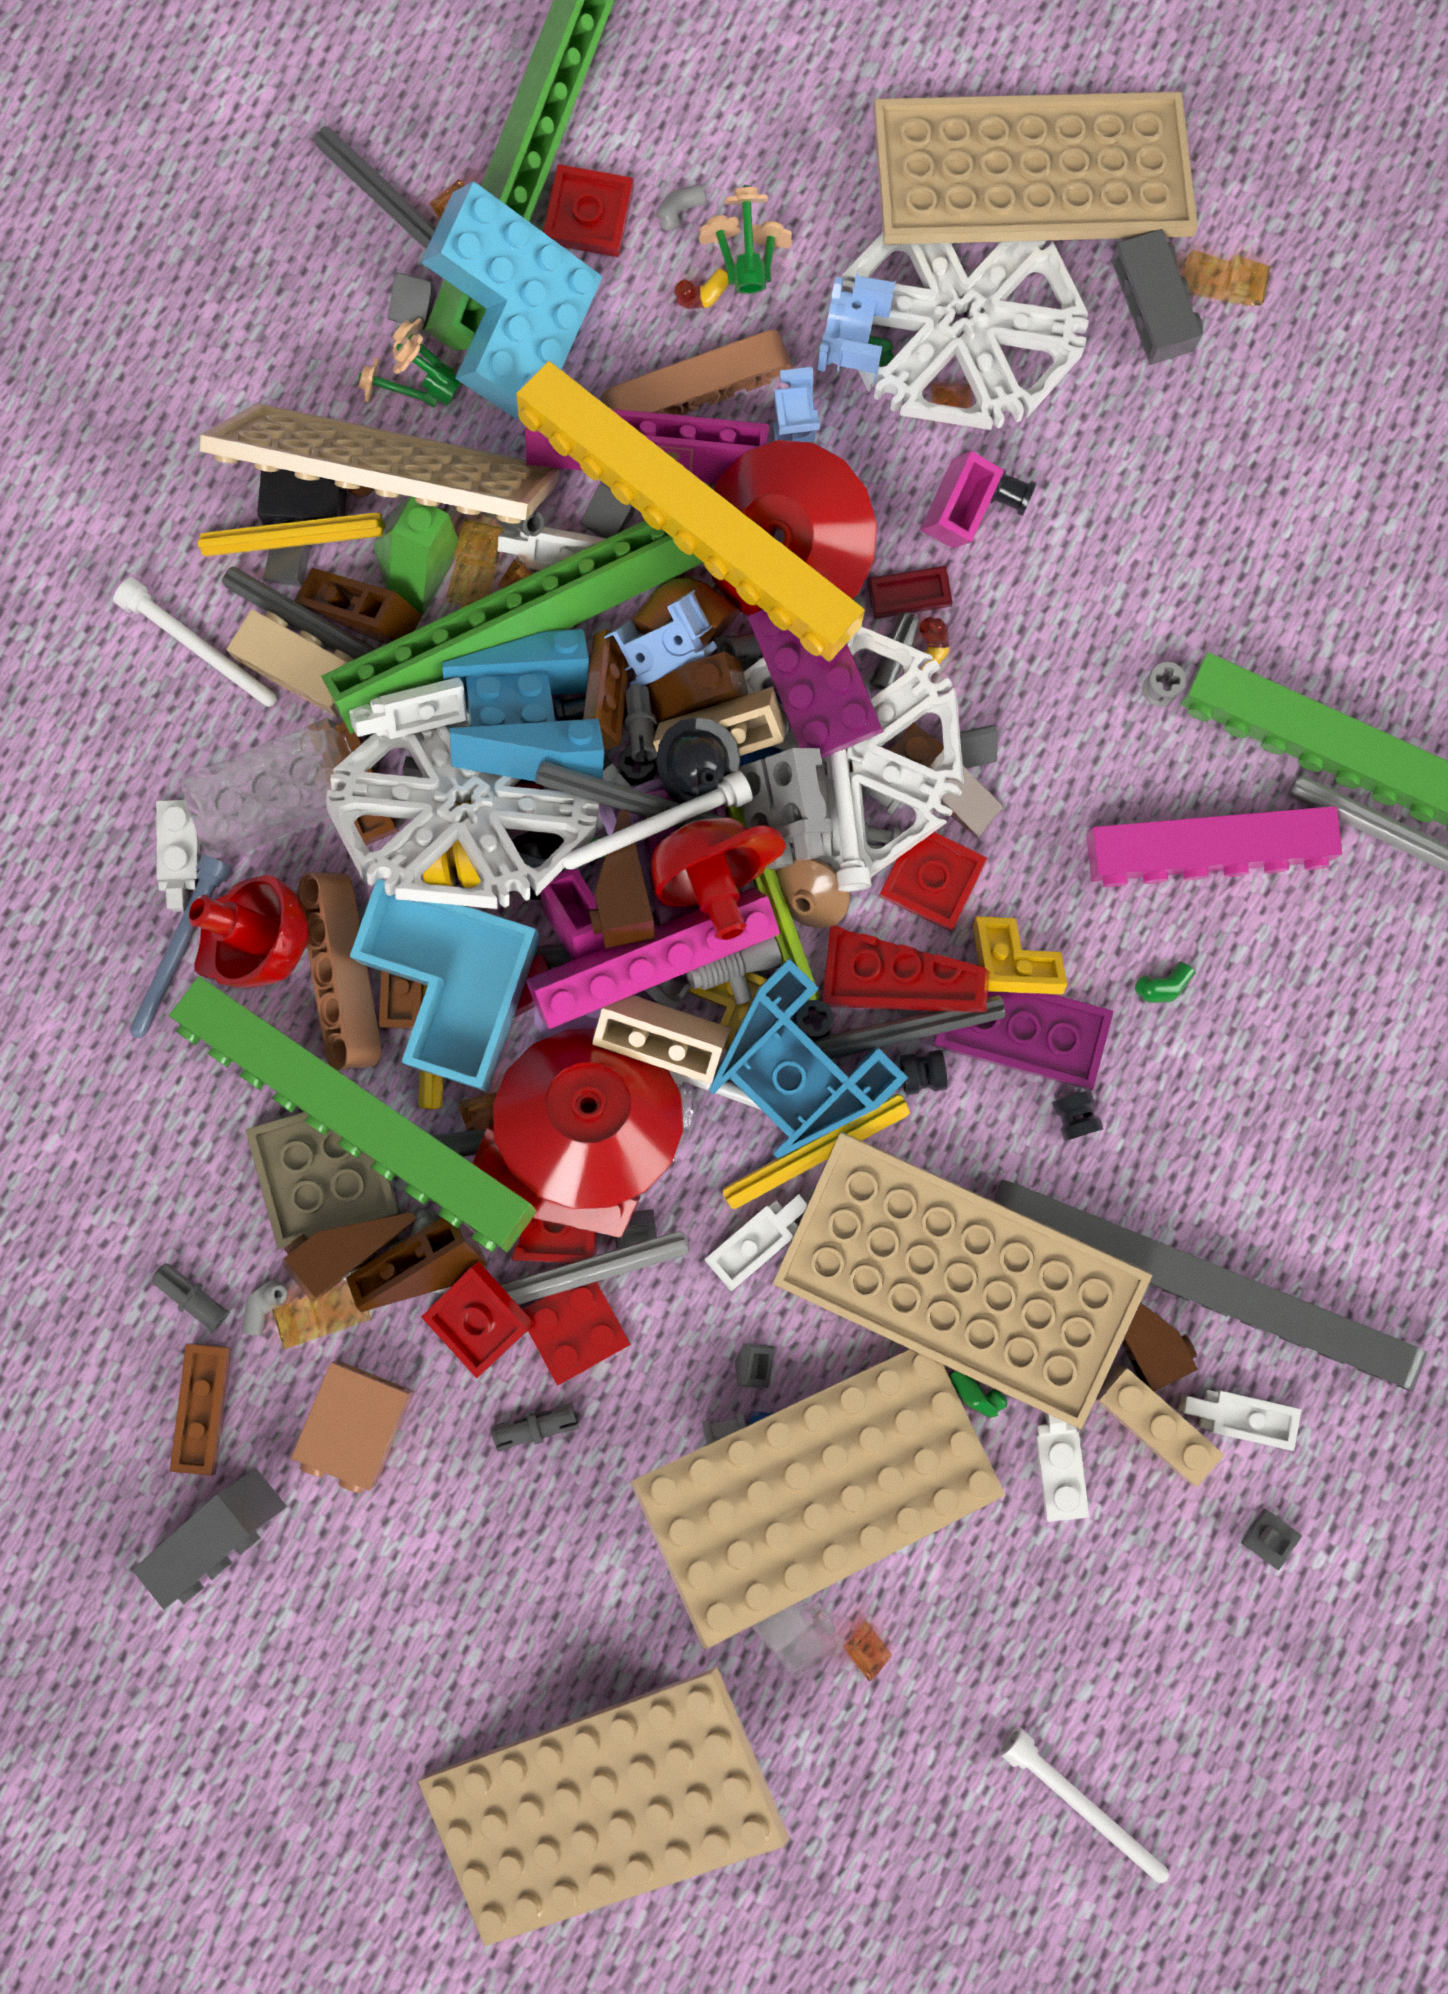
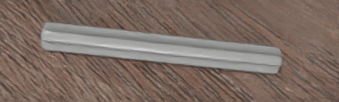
[1290,776,1448,873]
[500,1231,690,1305]

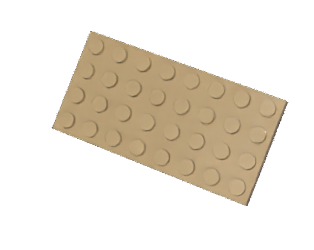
[873,92,1198,245]
[200,403,561,523]
[773,1132,1153,1429]
[630,1349,1005,1649]
[418,1667,790,1946]

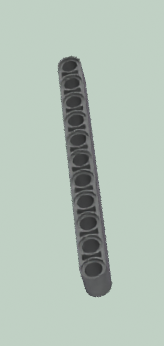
[993,1179,1427,1392]

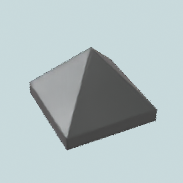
[735,1343,774,1388]

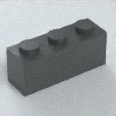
[1111,229,1203,365]

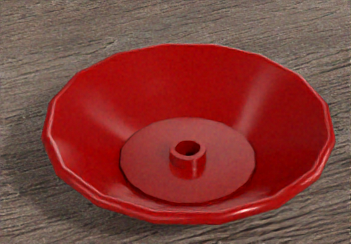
[711,440,877,616]
[493,1028,684,1209]

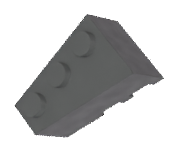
[132,1468,287,1610]

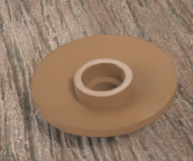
[776,857,850,928]

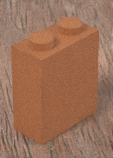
[291,1360,415,1493]

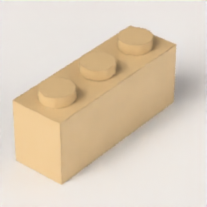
[226,609,354,718]
[653,687,787,756]
[592,995,731,1084]
[1095,1365,1224,1487]

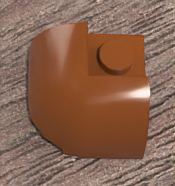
[629,577,740,646]

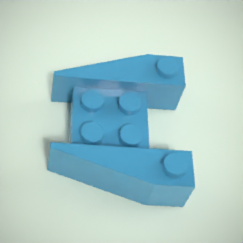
[442,629,604,781]
[709,959,908,1159]

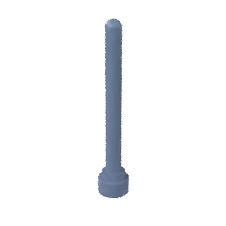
[130,853,233,1038]

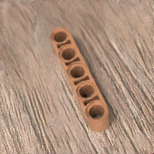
[600,330,794,416]
[298,872,381,1070]

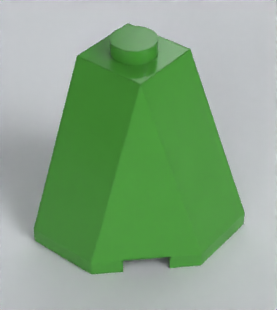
[373,496,461,614]

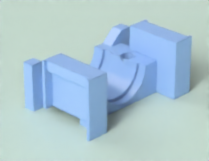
[817,273,896,383]
[772,367,820,443]
[604,590,717,686]

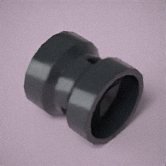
[900,1050,948,1095]
[1051,1090,1104,1141]

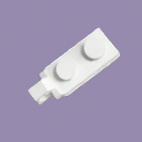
[497,527,607,570]
[349,677,467,740]
[156,799,200,912]
[704,1194,808,1291]
[1178,1390,1302,1451]
[1035,1413,1089,1522]

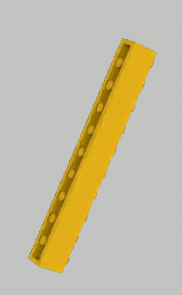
[516,361,865,662]

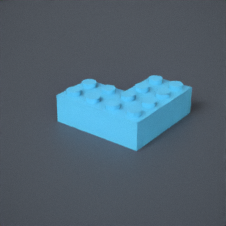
[421,181,603,421]
[349,879,541,1092]

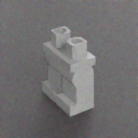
[739,748,832,869]

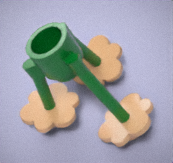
[698,185,792,294]
[358,317,460,408]

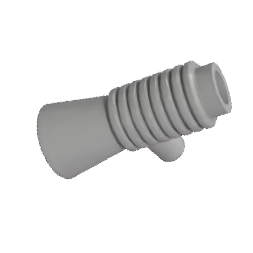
[686,937,782,1005]

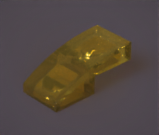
[1182,249,1270,306]
[446,519,504,606]
[272,1283,371,1350]

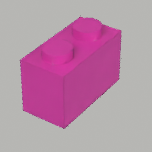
[920,451,1004,548]
[540,868,605,961]

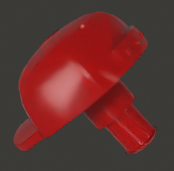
[651,818,786,940]
[189,875,310,989]

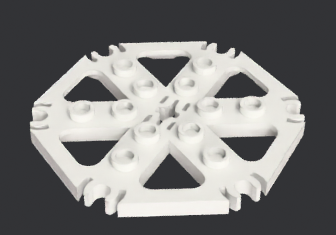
[841,232,1089,430]
[724,626,964,877]
[326,708,599,909]

